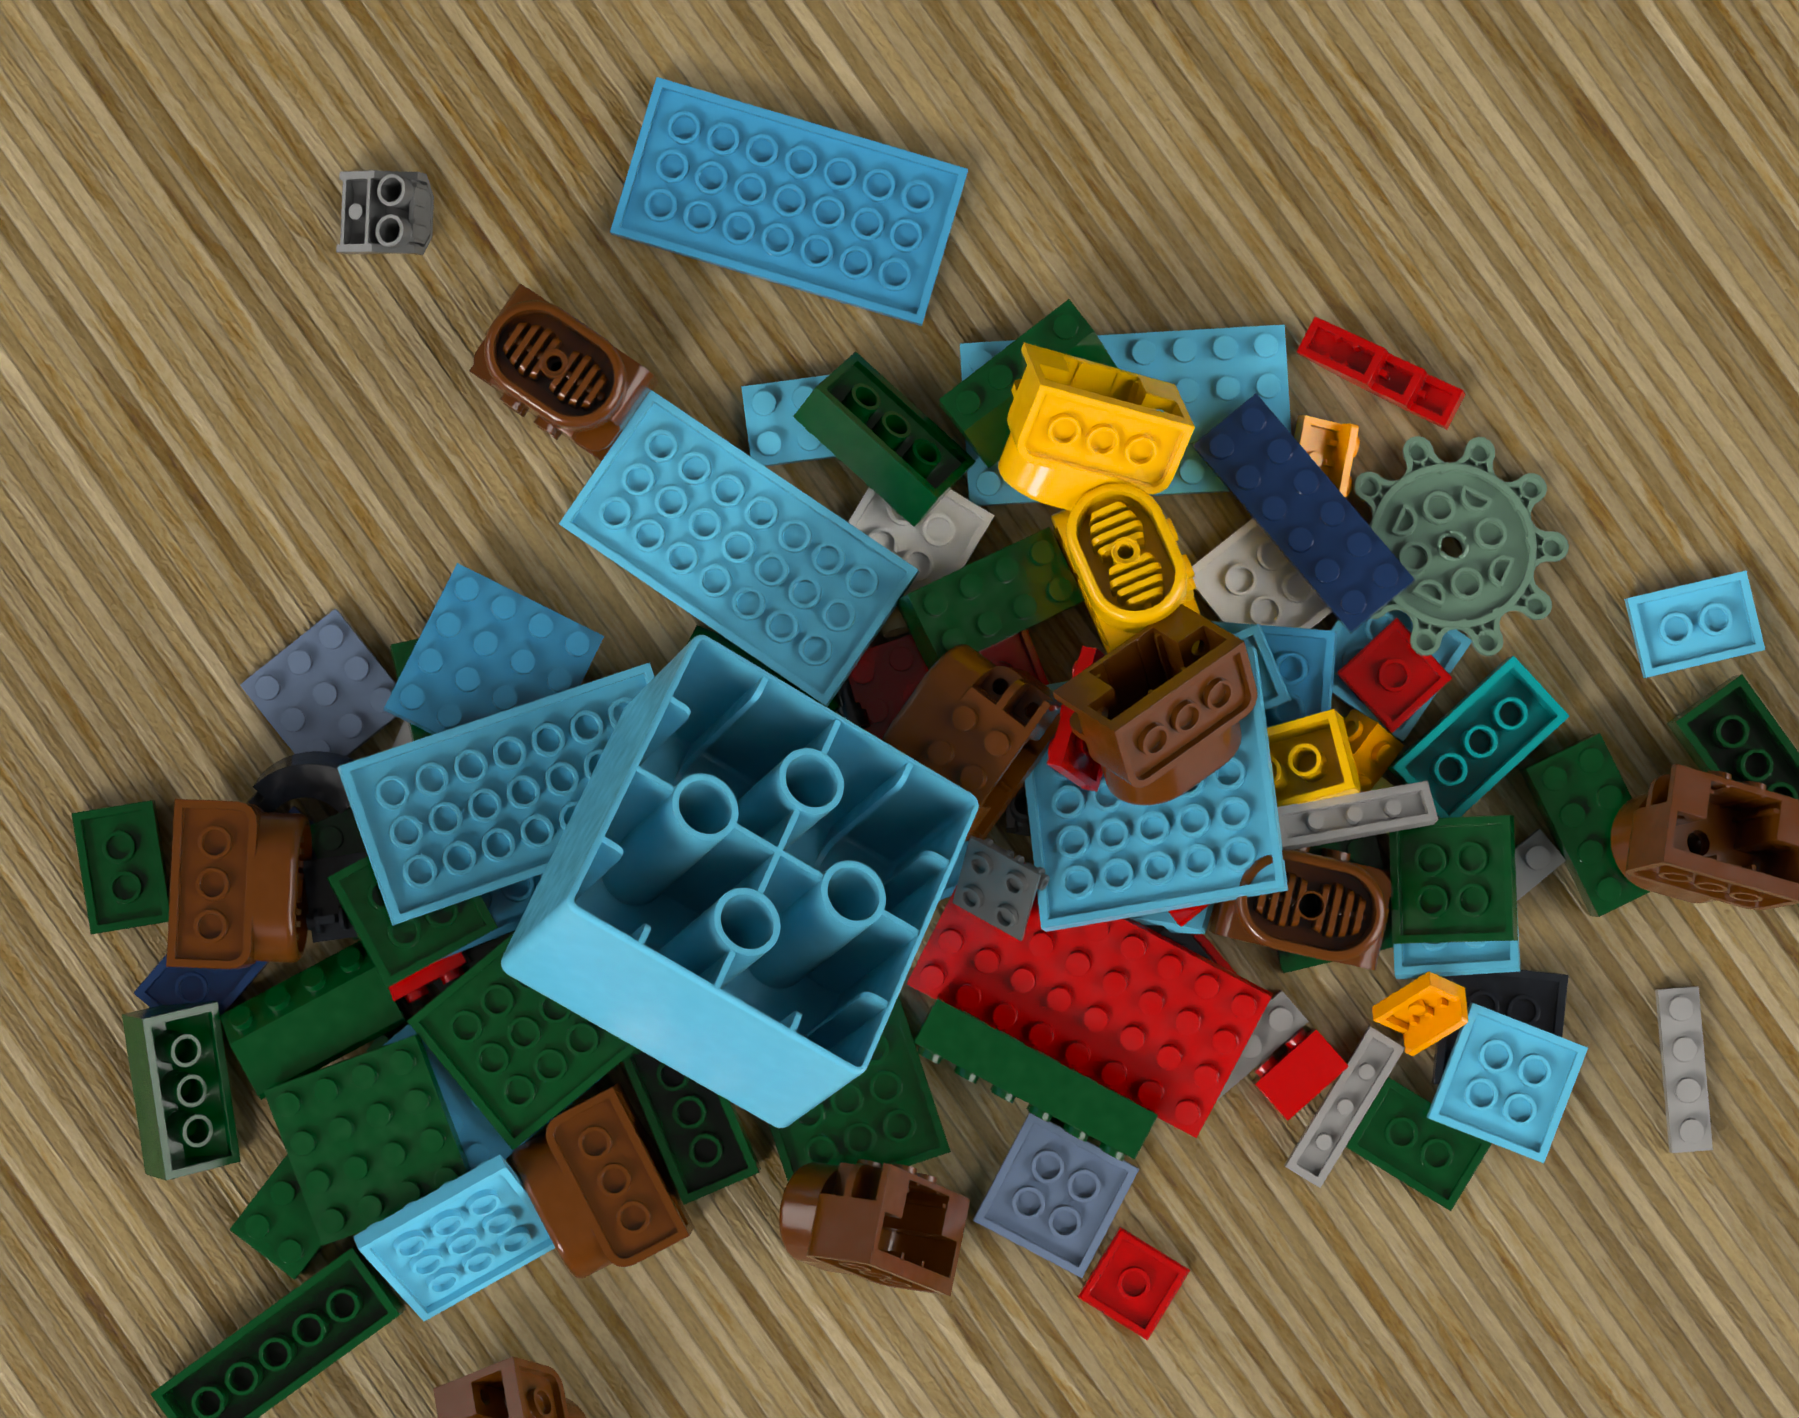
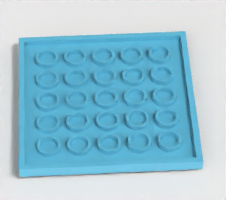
[1025,646,1288,932]

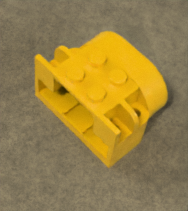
[998,343,1195,516]
[1051,483,1200,654]

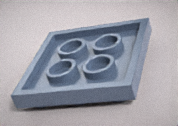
[240,609,397,757]
[973,1113,1139,1278]

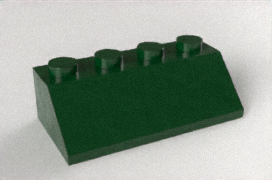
[939,299,1117,469]
[793,351,976,527]
[220,941,407,1100]
[122,1001,241,1181]

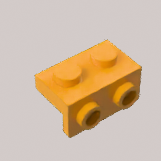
[1294,415,1360,498]
[1344,709,1404,792]
[1372,971,1468,1056]

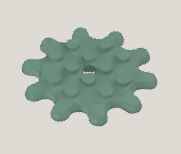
[1354,436,1569,656]

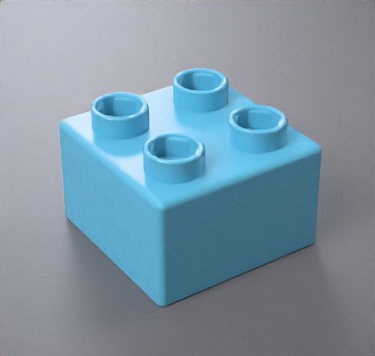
[501,635,979,1128]

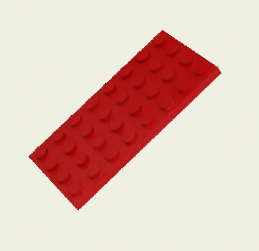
[906,857,1273,1138]

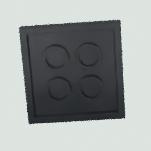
[1432,970,1569,1085]

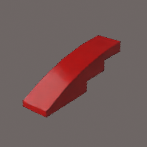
[1296,316,1466,430]

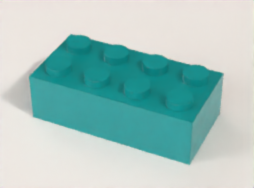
[1388,656,1570,818]

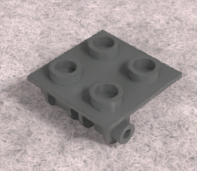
[952,836,1050,941]

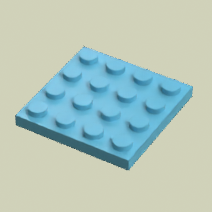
[353,1154,555,1321]

